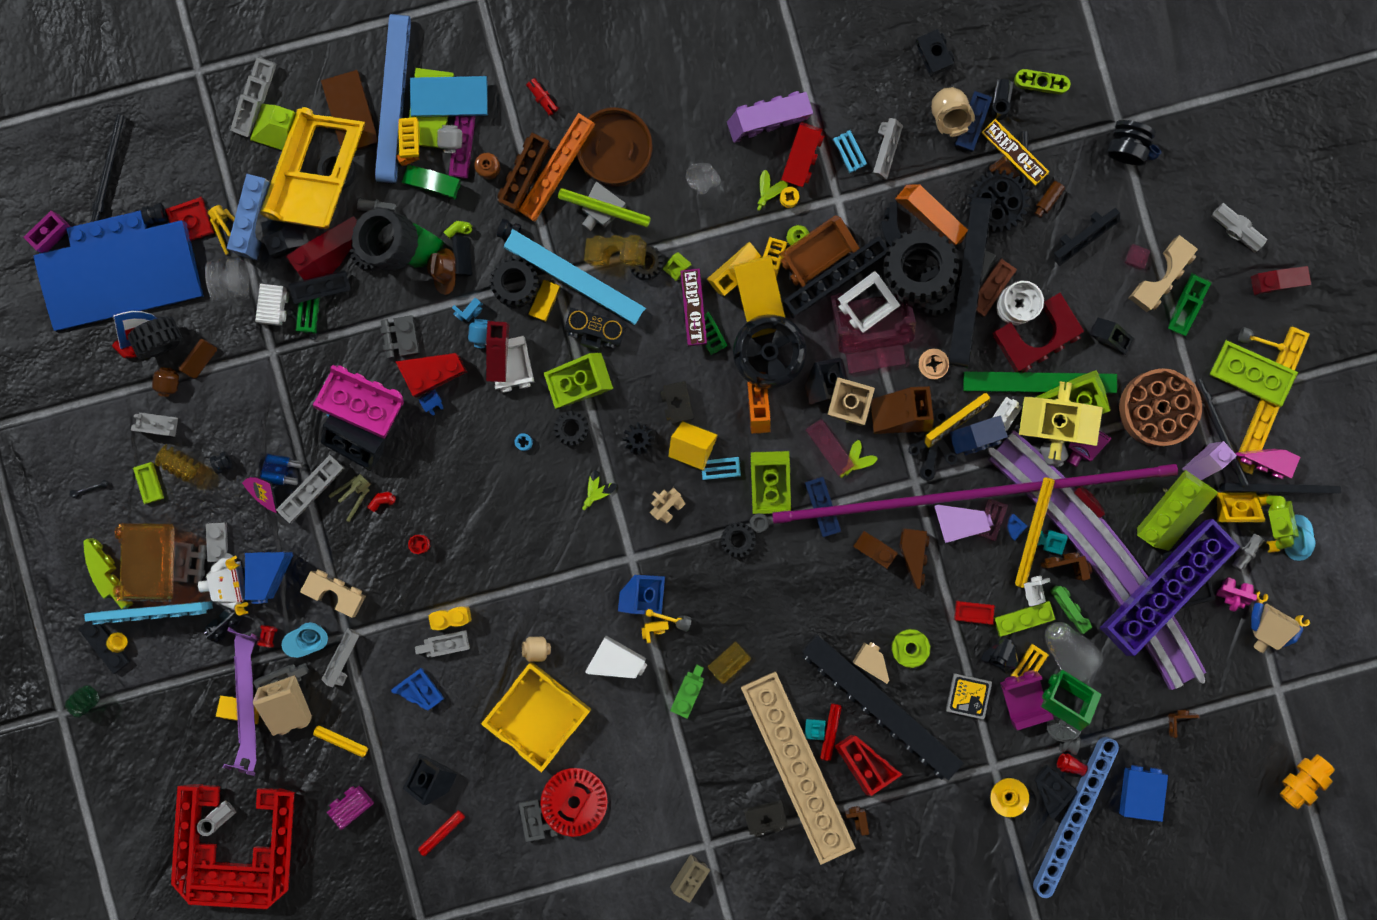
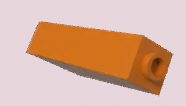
[895,184,968,245]

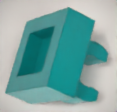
[804,719,826,740]

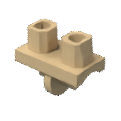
[650,488,685,524]

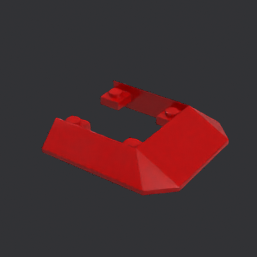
[171,784,295,909]

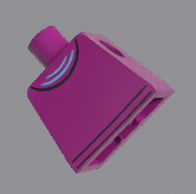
[1065,430,1111,467]

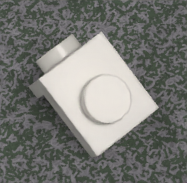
[1024,576,1050,606]

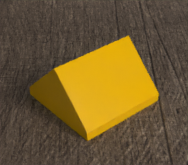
[668,421,718,471]
[1217,492,1265,522]

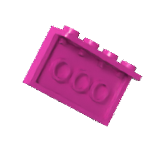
[313,365,403,439]

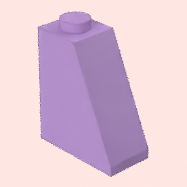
[1182,441,1237,480]
[935,505,993,543]

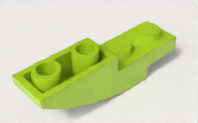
[84,539,134,609]

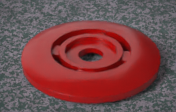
[540,768,608,837]

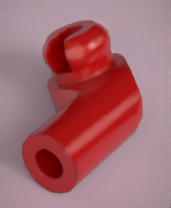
[112,340,137,358]
[367,492,396,512]

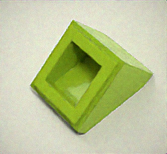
[663,252,691,281]

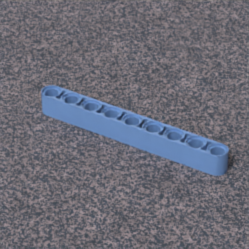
[375,14,411,183]
[1033,737,1119,898]

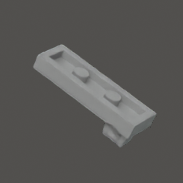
[873,118,903,180]
[322,628,359,688]

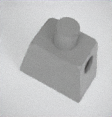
[582,182,626,231]

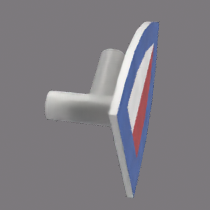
[113,311,157,349]

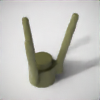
[329,474,371,522]

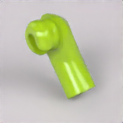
[444,221,472,239]

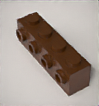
[497,133,551,213]

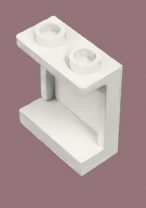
[495,336,535,393]

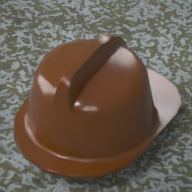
[427,248,456,295]

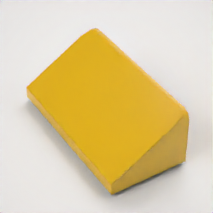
[528,280,561,322]

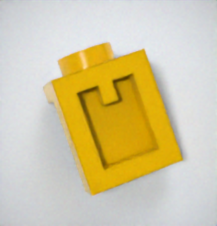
[642,620,669,643]

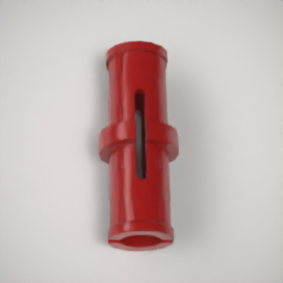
[526,78,559,116]

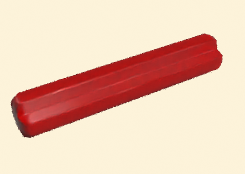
[820,703,842,761]
[418,810,465,856]

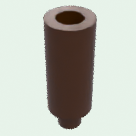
[1034,181,1065,218]

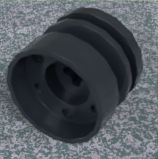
[1107,120,1156,166]

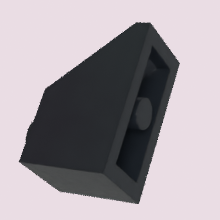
[1090,318,1134,355]

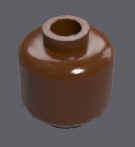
[152,367,179,397]

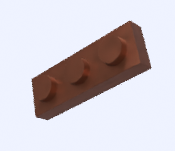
[977,259,1017,317]

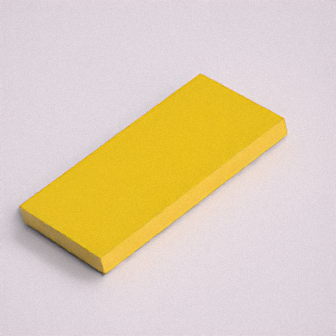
[733,256,785,338]

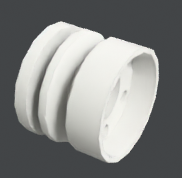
[996,281,1044,325]

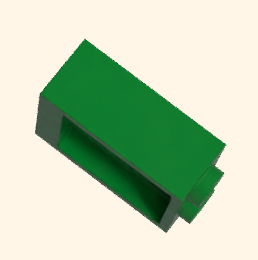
[1041,670,1101,731]

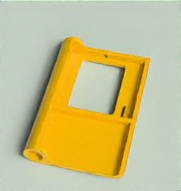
[260,107,365,229]

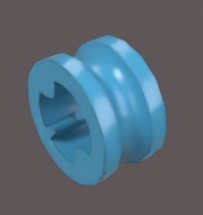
[515,433,533,451]

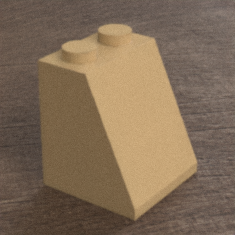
[253,675,312,736]

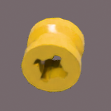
[780,187,799,208]

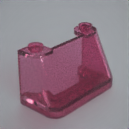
[831,288,916,353]

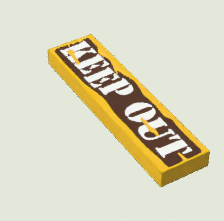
[981,119,1049,186]
[925,393,990,448]

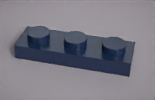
[955,91,993,152]
[805,477,841,537]

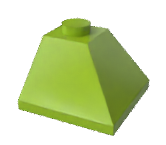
[250,104,296,150]

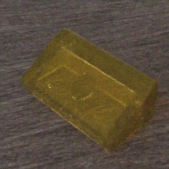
[708,642,751,684]

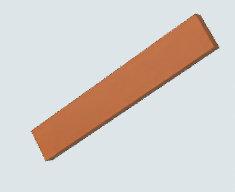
[518,113,595,221]

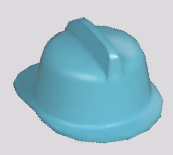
[1284,515,1316,561]
[281,622,328,658]

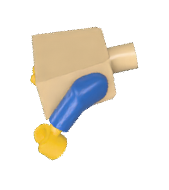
[1251,591,1310,653]

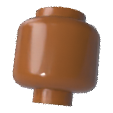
[475,153,500,180]

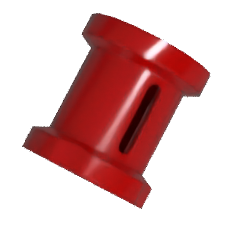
[256,625,278,648]

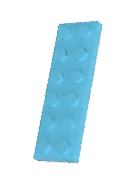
[84,601,213,625]

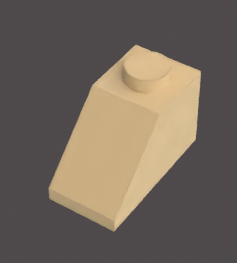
[853,642,889,684]

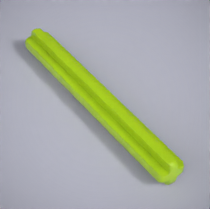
[558,188,651,227]

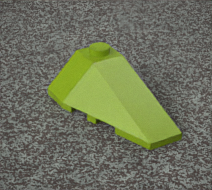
[1035,370,1110,418]

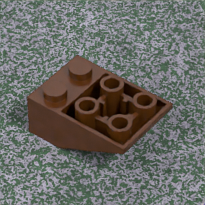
[871,386,934,434]

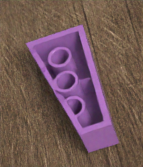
[727,91,813,143]

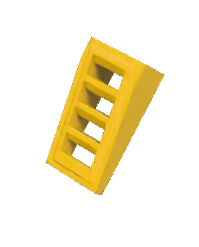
[398,117,420,158]
[763,237,788,279]

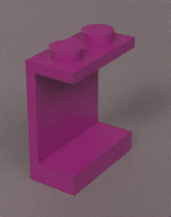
[1000,670,1054,730]

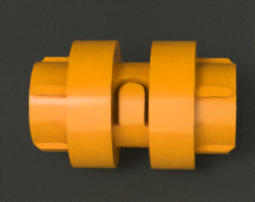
[1279,754,1335,810]

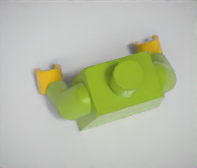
[1257,493,1299,553]

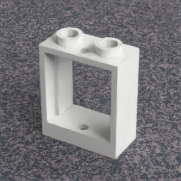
[838,271,900,333]

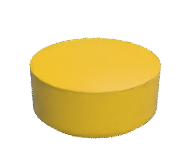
[106,632,128,653]

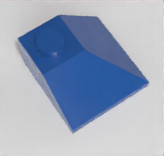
[618,575,665,615]

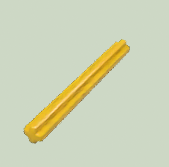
[1015,477,1055,588]

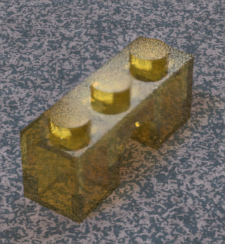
[584,235,647,266]

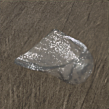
[1045,622,1102,681]

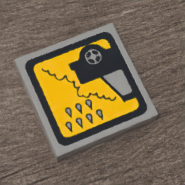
[946,673,992,719]

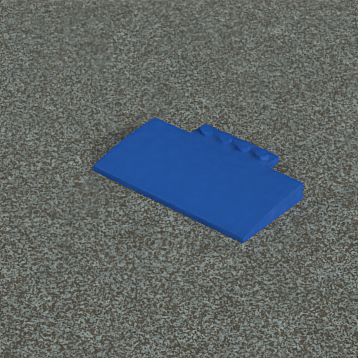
[33,211,203,331]

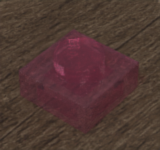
[1125,244,1151,269]

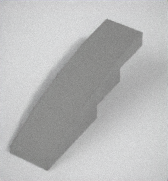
[230,57,277,137]

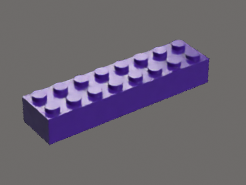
[1100,519,1240,656]

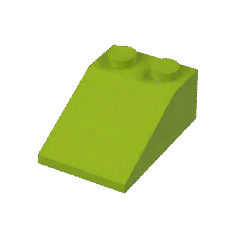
[544,353,613,409]
[751,451,791,514]

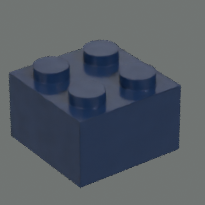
[949,415,1008,455]

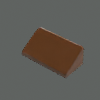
[179,339,217,378]

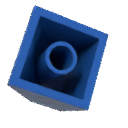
[245,552,293,604]

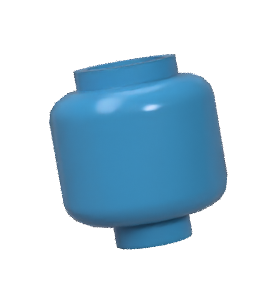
[468,319,489,348]

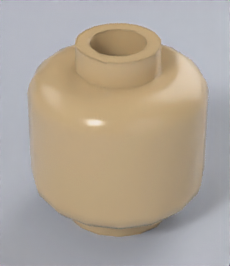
[522,637,551,662]

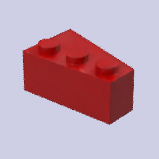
[781,122,824,187]
[396,353,467,398]
[835,735,903,796]

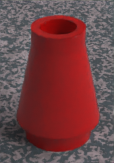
[1057,753,1088,776]

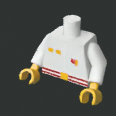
[198,556,248,616]

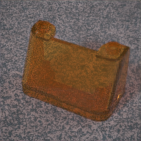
[113,523,175,602]

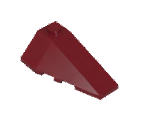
[287,216,357,280]

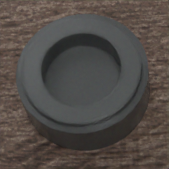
[750,514,769,533]

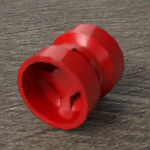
[408,535,430,554]

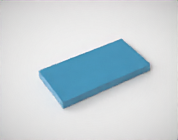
[410,76,488,117]

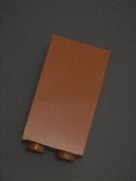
[779,215,860,287]

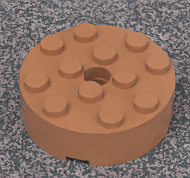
[1119,369,1202,447]

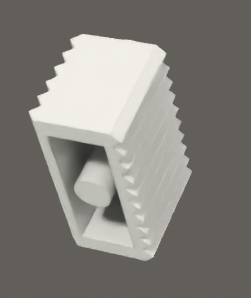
[255,284,289,326]

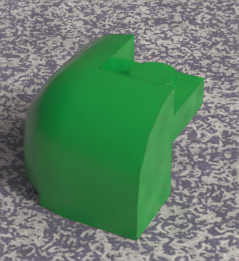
[407,223,445,268]

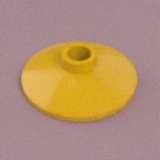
[990,778,1029,817]

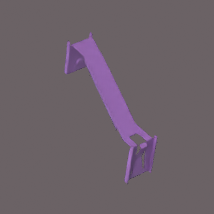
[223,627,259,776]

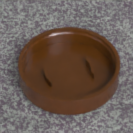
[577,107,653,186]

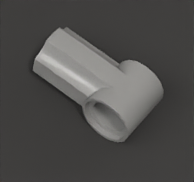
[197,800,236,836]

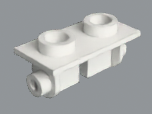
[992,397,1022,431]

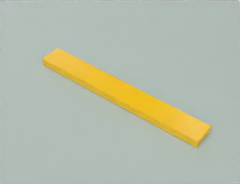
[1237,327,1310,475]

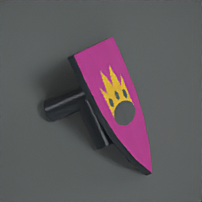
[242,476,283,513]

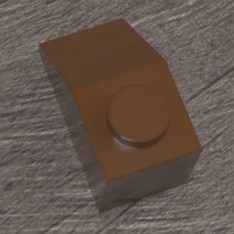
[853,531,898,569]

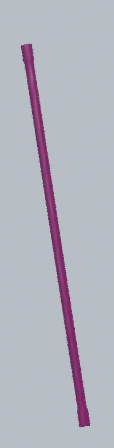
[772,464,1178,524]

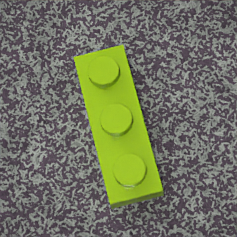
[994,601,1056,637]

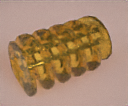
[155,444,201,482]

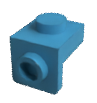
[452,298,483,322]

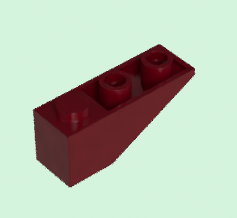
[486,321,509,382]

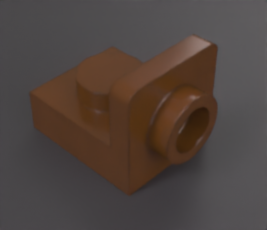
[845,806,869,836]

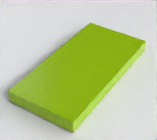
[405,68,454,149]
[1209,340,1298,408]

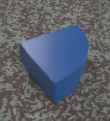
[1007,514,1028,541]

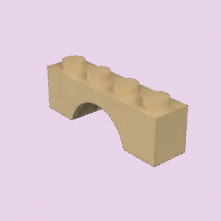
[1129,235,1198,312]

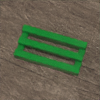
[296,298,320,334]

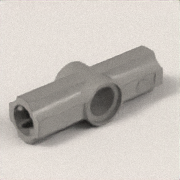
[1211,203,1267,253]

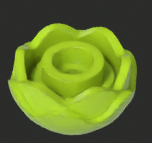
[786,225,809,245]

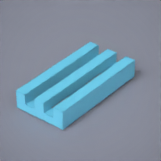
[833,130,867,173]
[702,457,741,480]

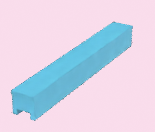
[504,229,646,325]

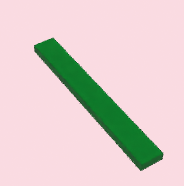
[963,372,1117,393]

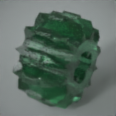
[65,685,100,717]

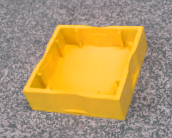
[481,662,591,773]

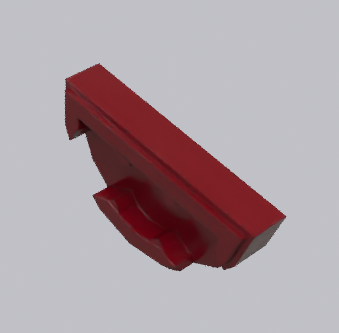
[1074,486,1105,518]

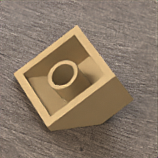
[827,378,875,426]

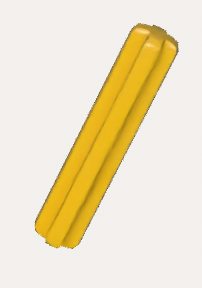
[313,726,368,757]

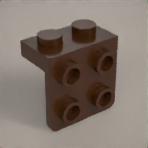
[1041,552,1092,580]

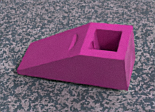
[1235,449,1300,480]

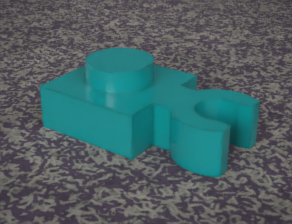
[1037,530,1068,555]

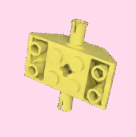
[1019,382,1103,460]

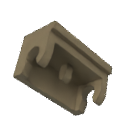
[670,854,710,903]

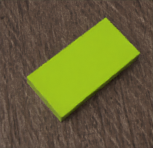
[133,462,164,504]

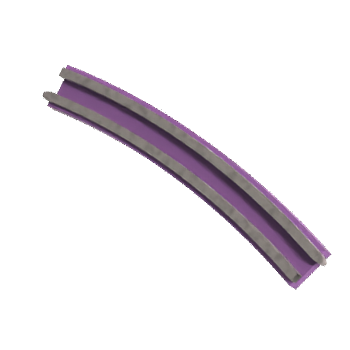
[987,430,1206,690]

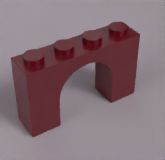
[992,293,1084,373]

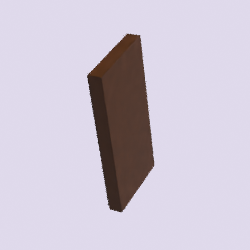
[321,70,378,150]

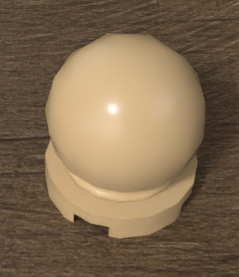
[931,87,975,137]

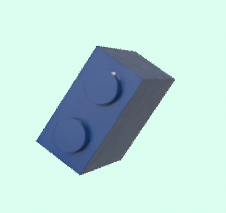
[1119,765,1168,822]

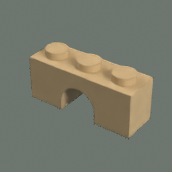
[300,569,366,618]

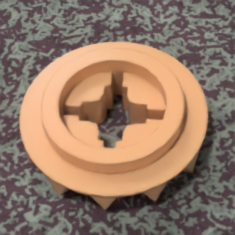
[918,349,949,379]

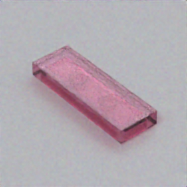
[846,345,906,374]
[806,419,854,477]

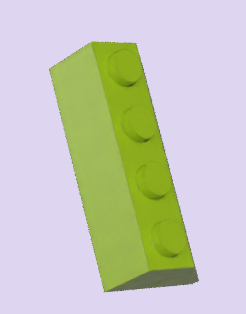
[1137,470,1218,551]

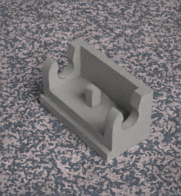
[131,412,178,437]

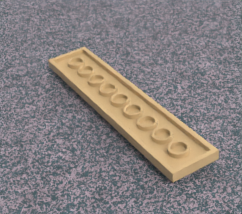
[741,671,856,865]

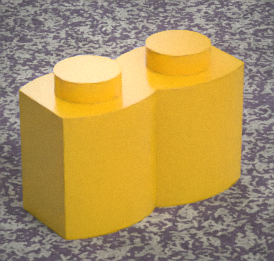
[428,606,472,630]

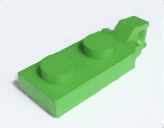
[1050,586,1092,634]
[670,664,704,719]

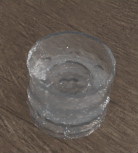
[205,257,249,301]

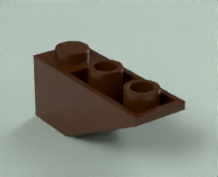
[899,529,929,589]

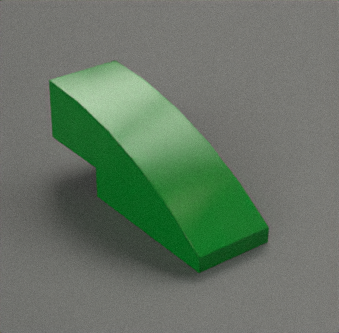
[402,165,461,200]
[1168,273,1211,336]

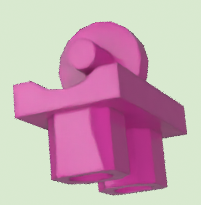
[1216,577,1257,612]

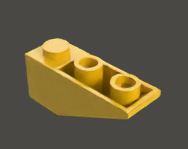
[707,242,761,296]

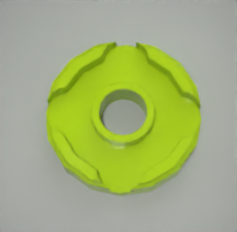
[891,629,930,668]

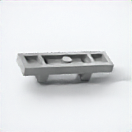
[276,455,345,524]

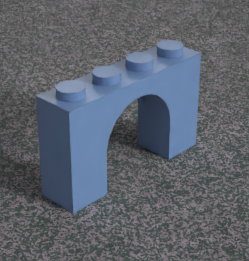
[227,174,270,260]

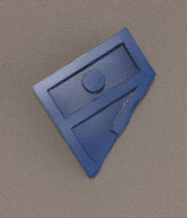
[391,668,444,711]

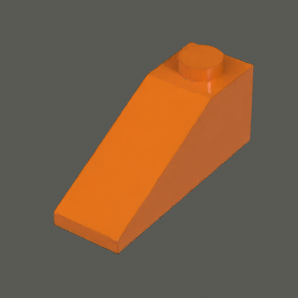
[747,372,770,434]

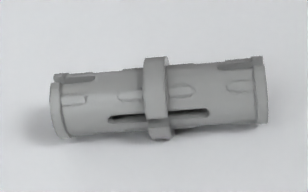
[1232,534,1265,572]

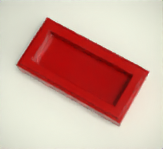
[954,601,995,624]

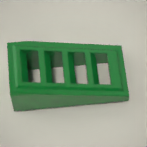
[704,312,727,355]

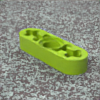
[1014,69,1071,95]

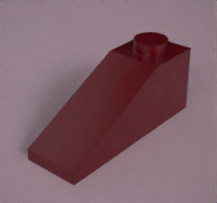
[1251,266,1311,295]

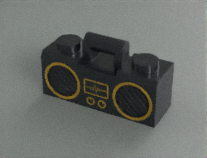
[564,307,627,351]

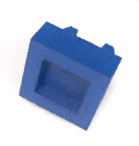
[419,389,443,415]

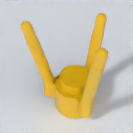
[208,205,235,255]

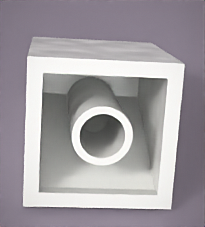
[585,636,647,678]

